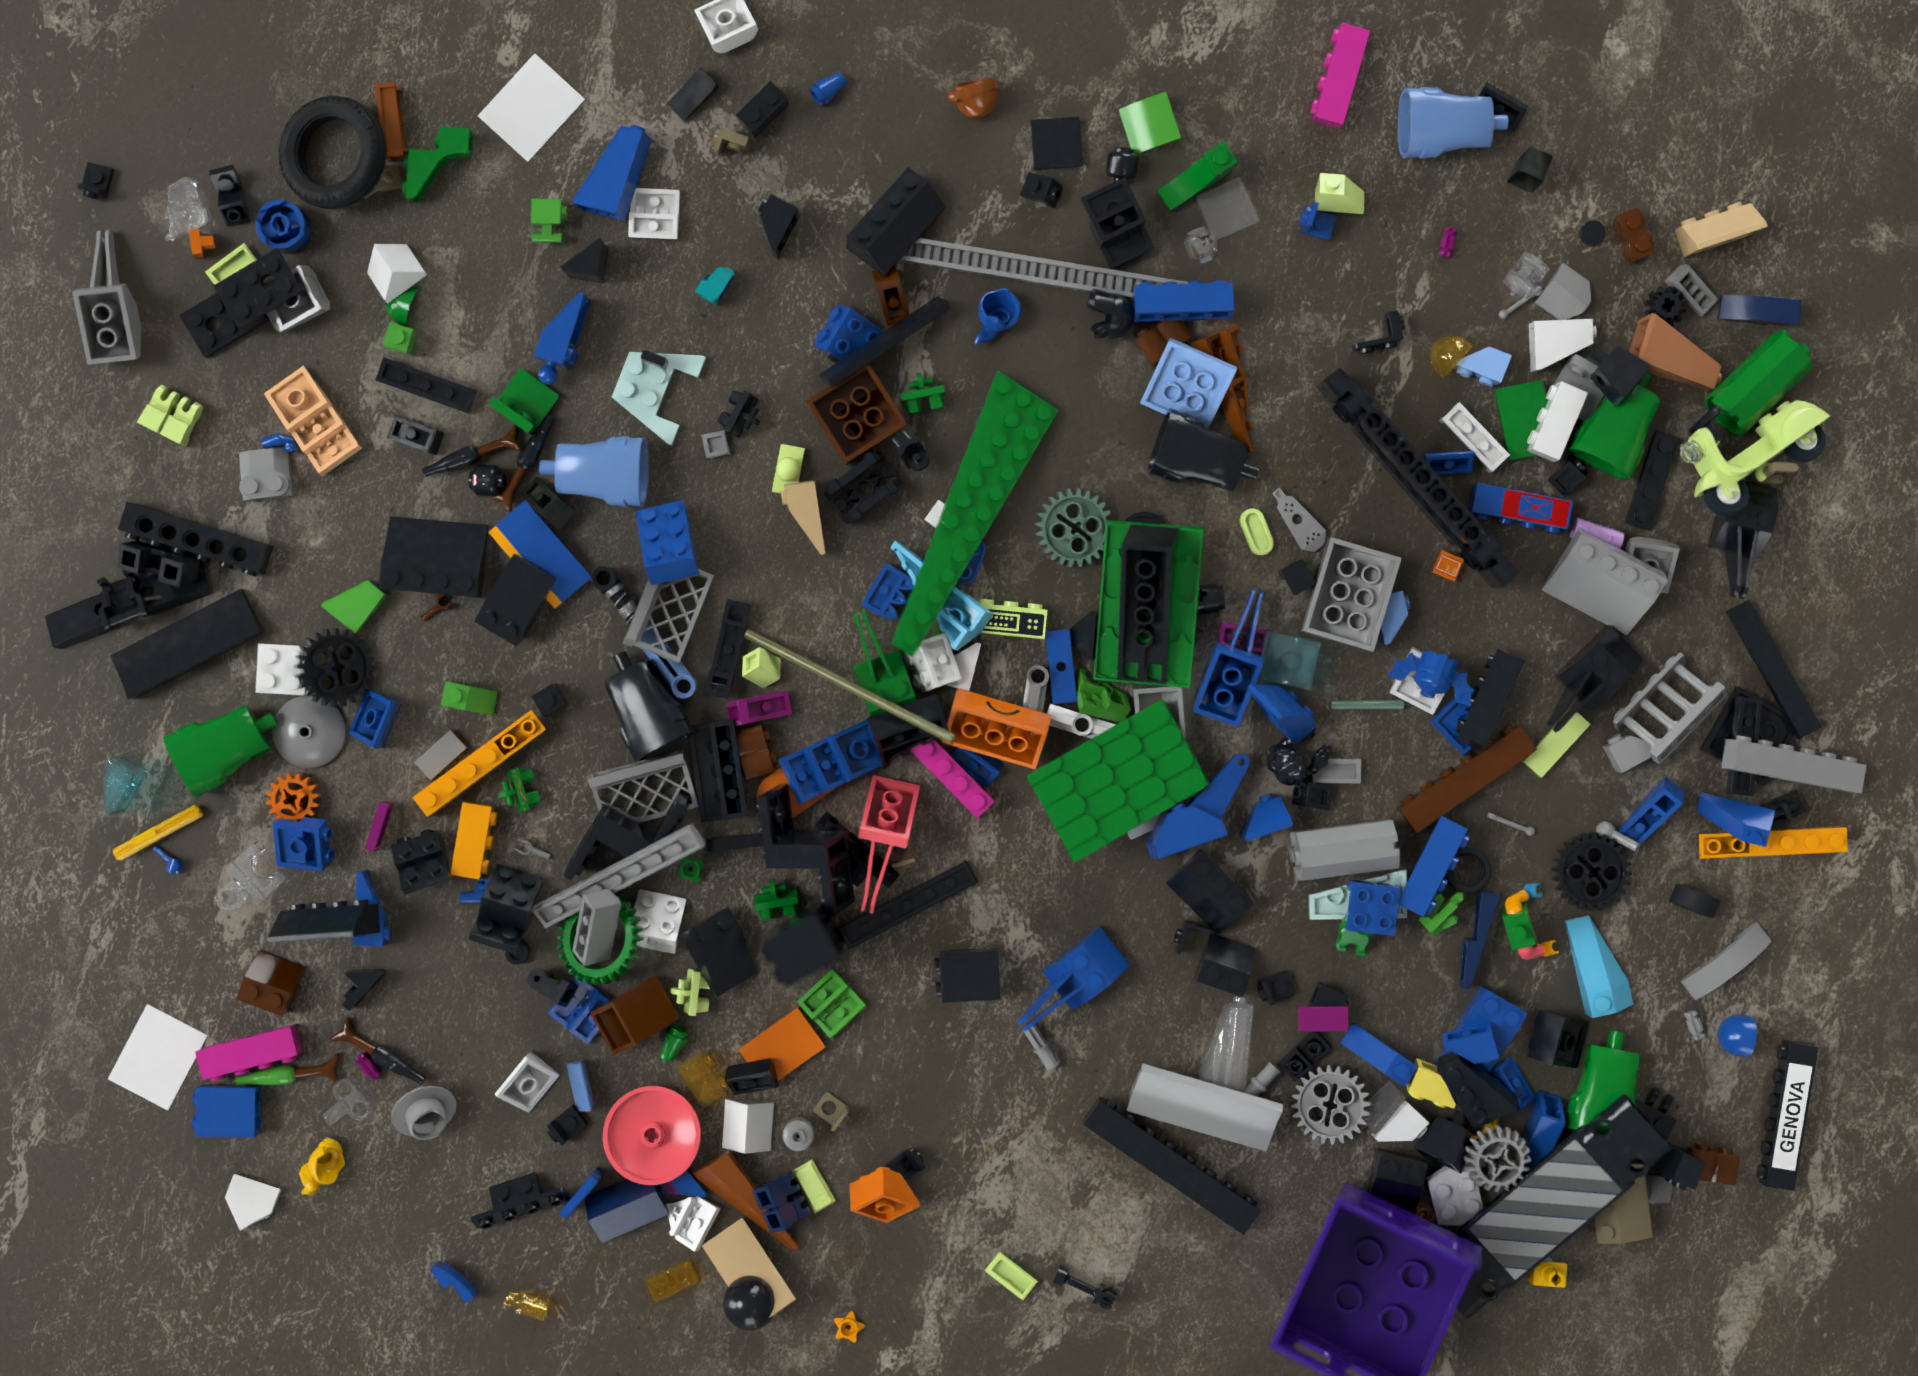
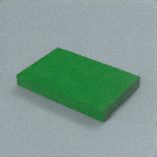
[1494,380,1547,461]

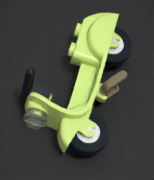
[1680,400,1830,516]

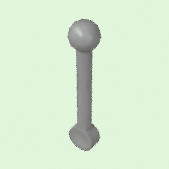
[1499,286,1543,319]
[1487,812,1535,836]

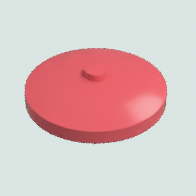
[603,1086,701,1185]

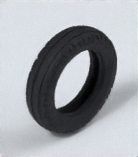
[279,96,387,209]

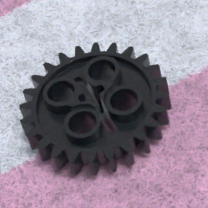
[294,628,375,707]
[1551,832,1632,911]

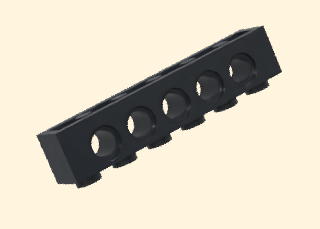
[118,502,273,577]

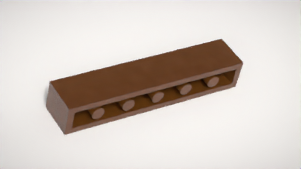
[1397,724,1537,833]

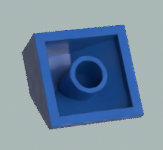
[1240,793,1293,841]

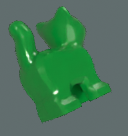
[1335,915,1373,957]

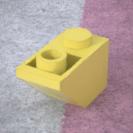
[1406,1058,1456,1109]

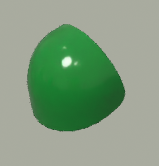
[385,285,422,327]

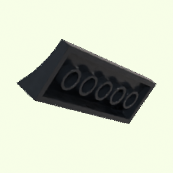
[110,589,265,699]

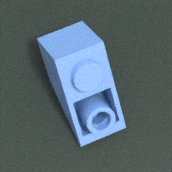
[1451,347,1512,387]

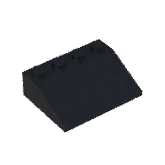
[379,516,488,598]

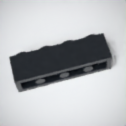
[1455,649,1525,752]

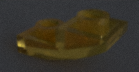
[644,1258,701,1303]

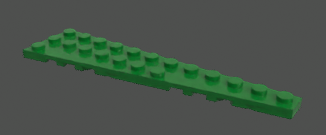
[891,371,1059,656]

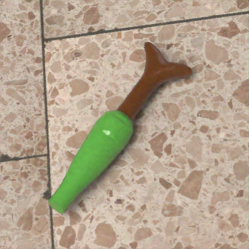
[235,1053,339,1086]

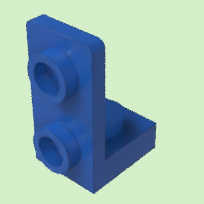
[1299,201,1336,241]

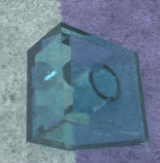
[1258,632,1321,690]

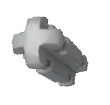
[1684,1010,1705,1040]

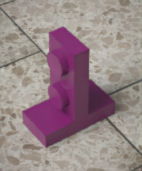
[725,690,792,726]

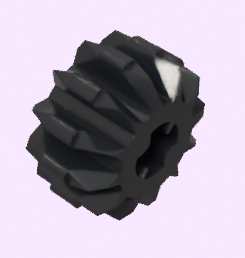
[1644,286,1686,326]

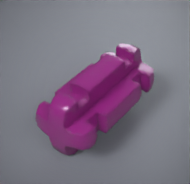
[1438,227,1458,258]
[354,1052,382,1081]

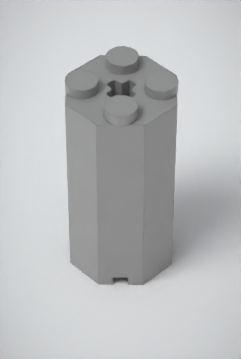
[1289,819,1400,881]

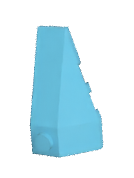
[1565,915,1634,1018]

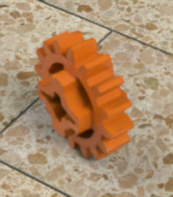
[266,773,321,822]

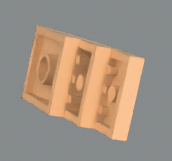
[264,365,362,476]

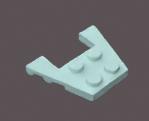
[612,352,706,446]

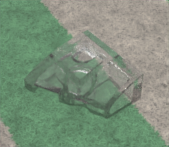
[164,177,213,242]

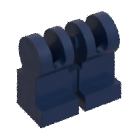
[752,1171,811,1234]

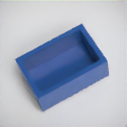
[636,500,699,585]

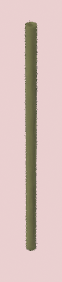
[744,629,956,744]

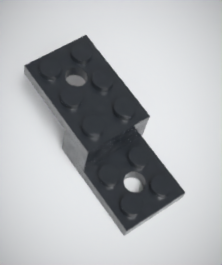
[179,248,304,358]

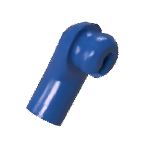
[460,878,489,904]

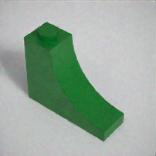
[1157,141,1237,212]

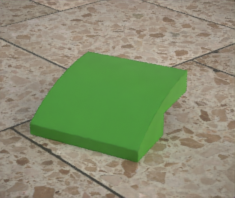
[1118,92,1181,155]
[797,969,867,1039]

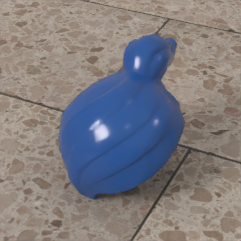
[974,288,1021,345]

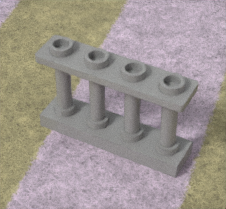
[1613,652,1728,765]

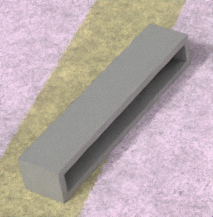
[1721,736,1867,794]

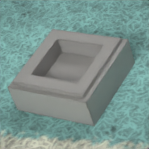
[701,430,731,459]

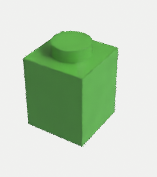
[383,322,419,356]

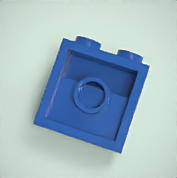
[272,817,334,872]

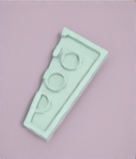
[1309,869,1407,920]

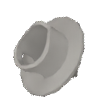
[391,1086,456,1140]

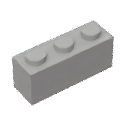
[572,888,621,966]

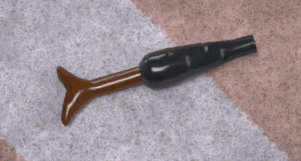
[491,415,555,512]
[422,425,521,477]
[330,1017,426,1085]

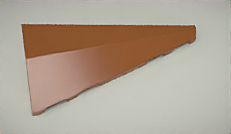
[1190,323,1255,453]
[691,1149,799,1251]

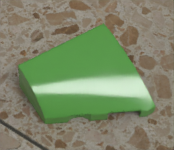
[321,580,389,633]

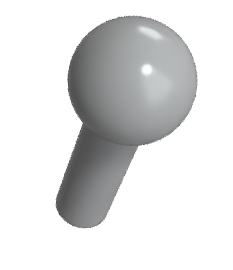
[1596,821,1640,852]

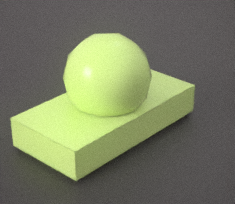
[772,444,805,494]

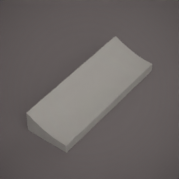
[1127,1064,1283,1152]

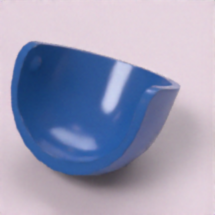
[1717,1014,1757,1058]

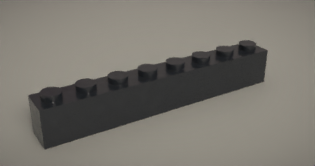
[1082,1097,1260,1235]

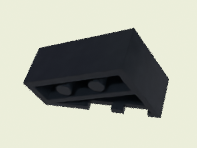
[1437,1051,1518,1129]

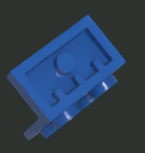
[1345,879,1400,936]

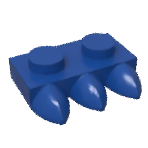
[861,563,914,619]

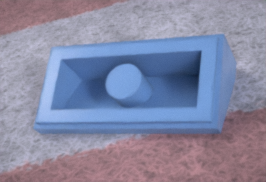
[567,1060,595,1112]

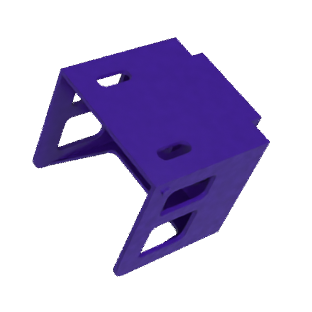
[1270,1182,1482,1376]

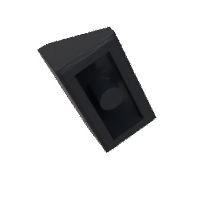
[1478,82,1528,131]
[724,1058,779,1095]

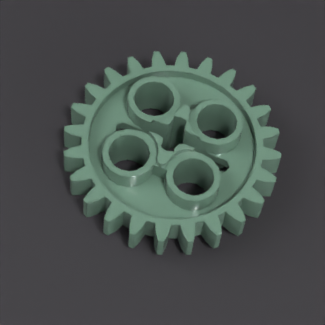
[1034,488,1111,567]

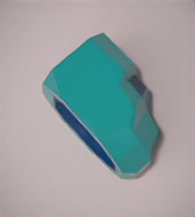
[695,267,735,306]

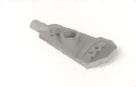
[1272,487,1326,552]

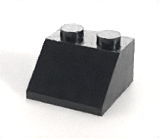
[758,194,800,259]
[1194,933,1256,997]
[1527,1010,1589,1068]

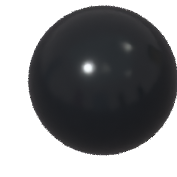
[723,1275,775,1331]

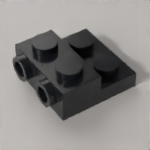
[391,829,451,895]

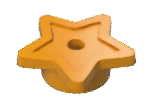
[834,1311,865,1343]

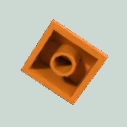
[850,1167,920,1223]

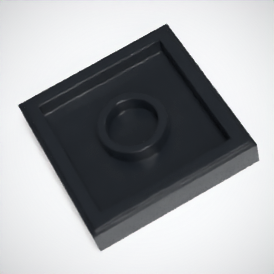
[1030,117,1083,170]

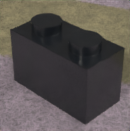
[736,81,789,138]

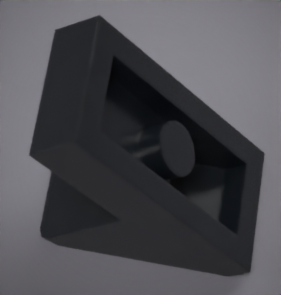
[342,969,386,1011]

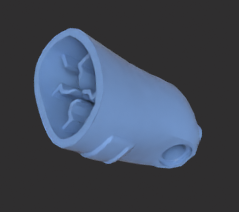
[1398,87,1508,159]
[539,436,649,507]

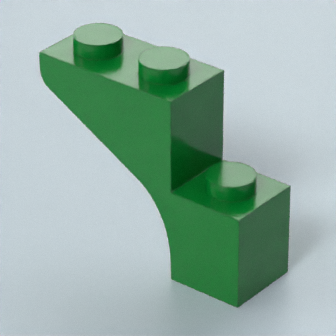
[402,127,474,203]

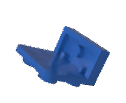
[814,304,884,360]

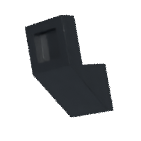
[209,165,250,226]

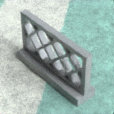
[623,569,714,664]
[588,749,699,823]

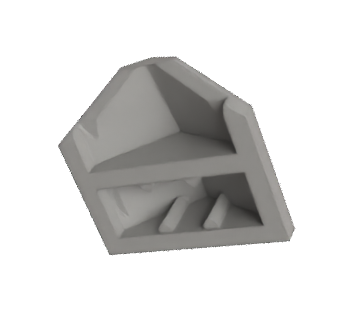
[1535,263,1591,320]

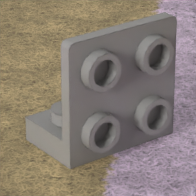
[1547,354,1604,421]

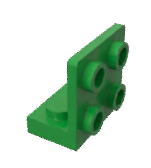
[488,368,560,435]

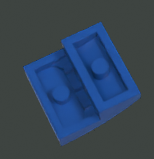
[548,976,611,1044]

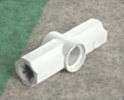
[1046,704,1116,739]

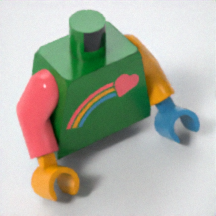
[1502,883,1559,960]

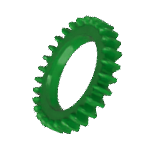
[556,893,644,985]

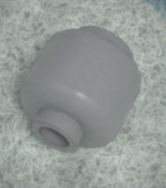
[782,1117,815,1151]

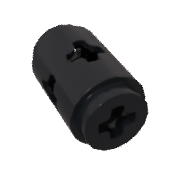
[1197,583,1225,615]

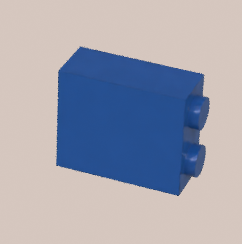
[192,1084,261,1137]

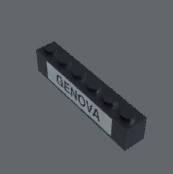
[1757,1039,1819,1191]

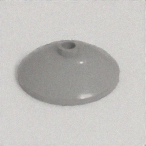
[272,695,347,768]

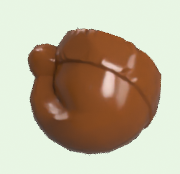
[948,77,999,118]

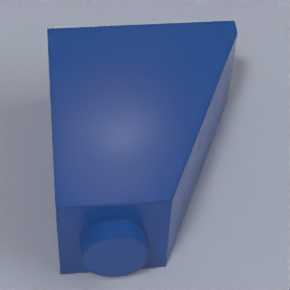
[1522,1090,1566,1167]

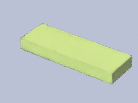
[1522,710,1591,778]

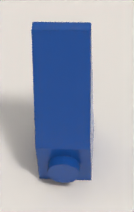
[1617,776,1685,851]
[1697,792,1775,847]
[353,870,392,947]
[1340,1023,1418,1087]

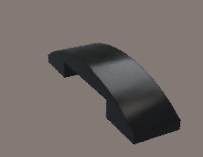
[704,599,751,699]

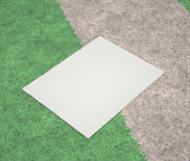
[478,54,585,162]
[108,1004,208,1110]

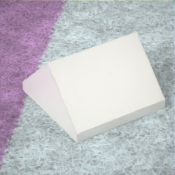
[367,244,427,304]
[495,1051,560,1113]
[722,1099,774,1154]

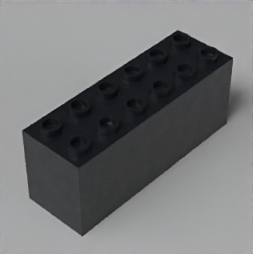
[760,901,845,988]

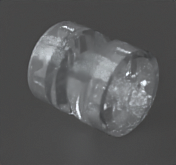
[1503,252,1549,299]

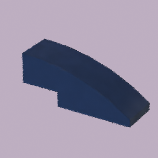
[1718,295,1802,327]

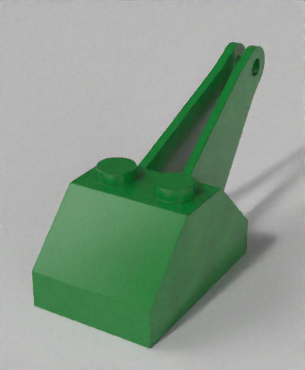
[853,609,917,716]

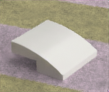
[628,188,680,239]
[1390,647,1445,715]

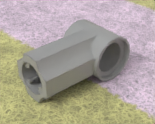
[1022,664,1049,713]

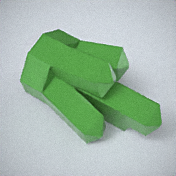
[1418,891,1464,936]

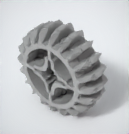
[1464,1125,1531,1192]

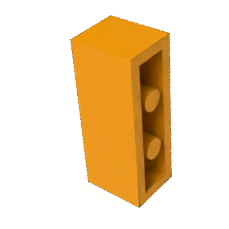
[450,801,498,879]

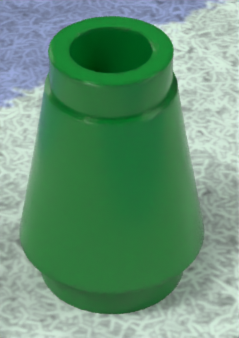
[660,1024,689,1062]

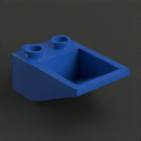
[534,292,591,384]

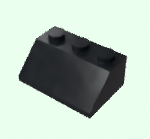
[1166,849,1254,935]

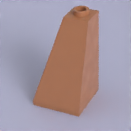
[1629,313,1722,392]

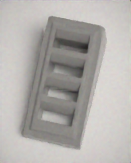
[1665,265,1719,317]

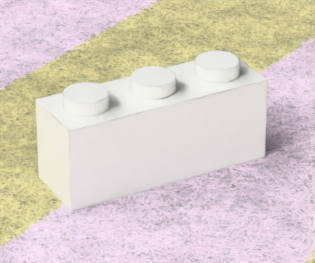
[1527,381,1588,462]

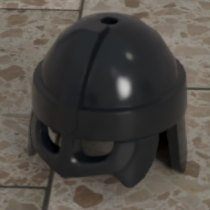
[1087,288,1134,339]

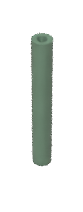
[1330,700,1404,710]

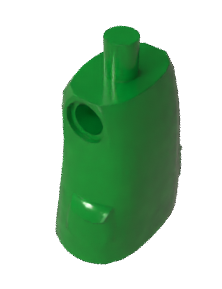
[1568,372,1661,481]
[163,705,278,798]
[1564,1030,1639,1131]

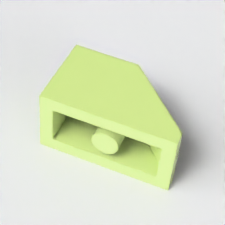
[1315,173,1364,214]

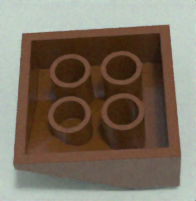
[806,363,907,466]

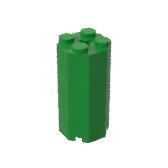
[1704,329,1812,436]

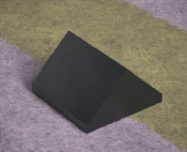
[560,238,609,284]

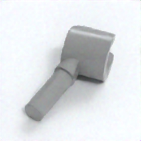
[514,839,550,859]

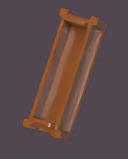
[375,82,409,162]

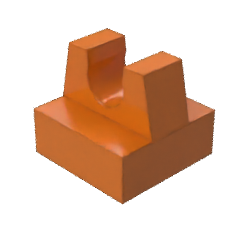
[189,229,215,259]

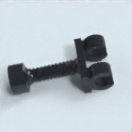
[1053,1265,1117,1309]

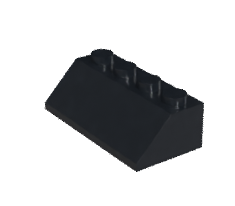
[846,167,945,277]
[268,899,380,942]

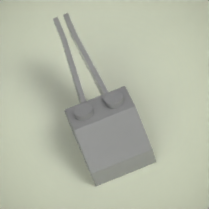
[72,230,142,365]

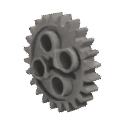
[1291,1065,1371,1145]

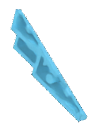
[891,541,993,650]

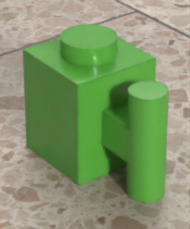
[531,199,568,243]

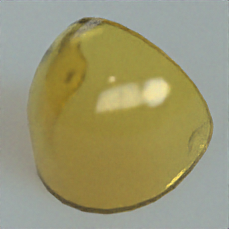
[1429,335,1473,378]

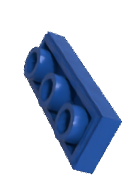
[1045,629,1077,704]

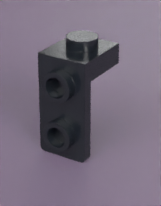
[1352,310,1405,354]

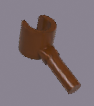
[421,594,451,621]

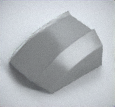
[263,265,330,333]

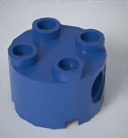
[255,200,311,253]

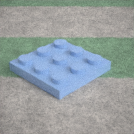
[1140,337,1237,427]

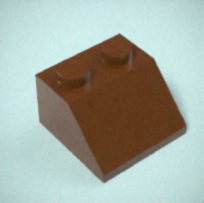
[236,950,306,1016]

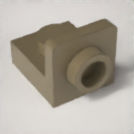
[711,128,750,157]

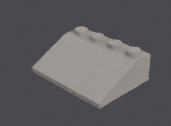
[1541,527,1668,635]
[1300,537,1402,652]

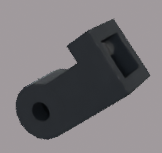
[527,968,579,1007]

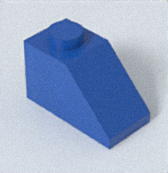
[1443,1022,1499,1064]

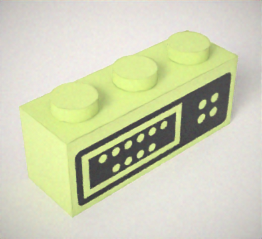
[979,599,1047,639]

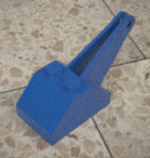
[1192,588,1264,727]
[1145,754,1250,859]
[1017,926,1130,1032]

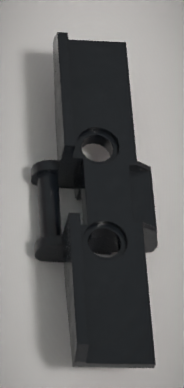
[45,559,210,649]

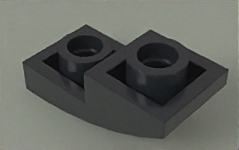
[1279,1032,1332,1082]

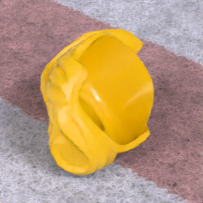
[299,1137,345,1195]

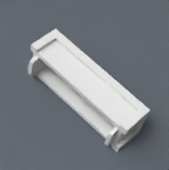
[1439,402,1510,473]

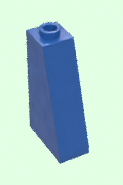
[573,125,652,221]

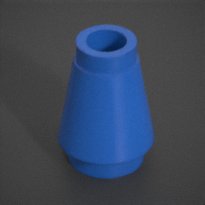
[809,72,847,106]

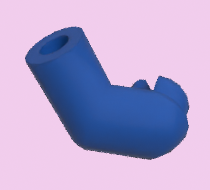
[261,433,298,453]

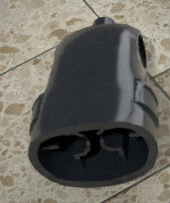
[1147,408,1259,492]
[605,651,696,763]

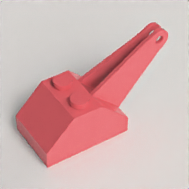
[858,775,920,914]

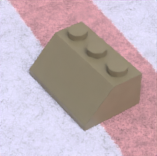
[1594,1164,1654,1244]

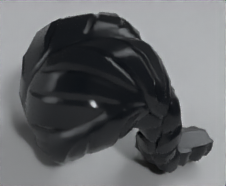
[1266,729,1332,786]

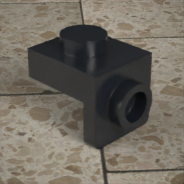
[1020,172,1063,208]
[882,1148,926,1181]

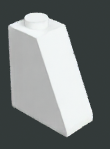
[1529,319,1597,373]

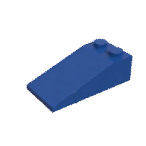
[1434,986,1528,1073]

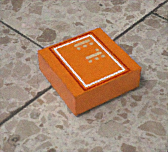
[1431,550,1464,582]

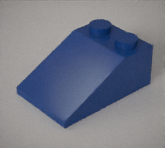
[1247,684,1317,746]

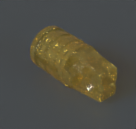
[504,1291,551,1322]

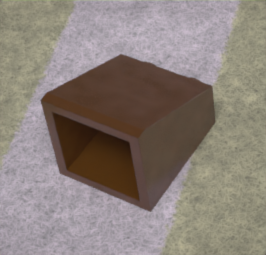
[590,976,680,1055]

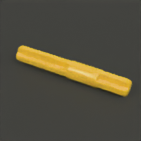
[113,805,203,861]

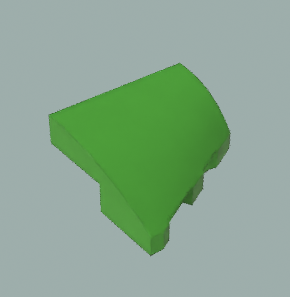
[1077,668,1131,723]

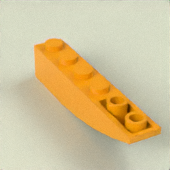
[412,710,546,817]
[1699,826,1848,859]

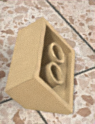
[1675,202,1768,257]

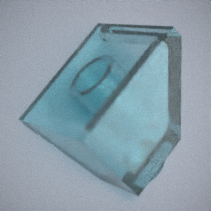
[103,756,147,815]

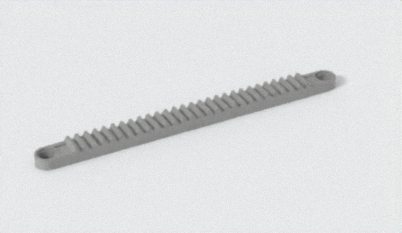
[899,238,1188,300]

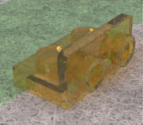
[677,1051,728,1108]

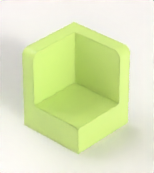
[742,647,781,688]

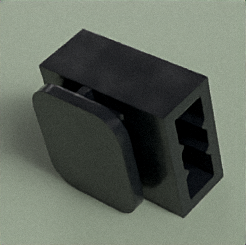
[935,948,1001,1003]

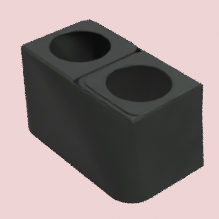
[1507,146,1553,192]

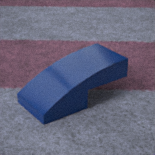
[430,1261,478,1303]

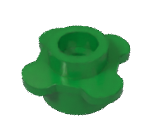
[677,856,704,883]

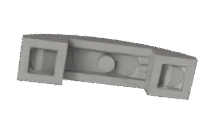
[1680,922,1772,1000]

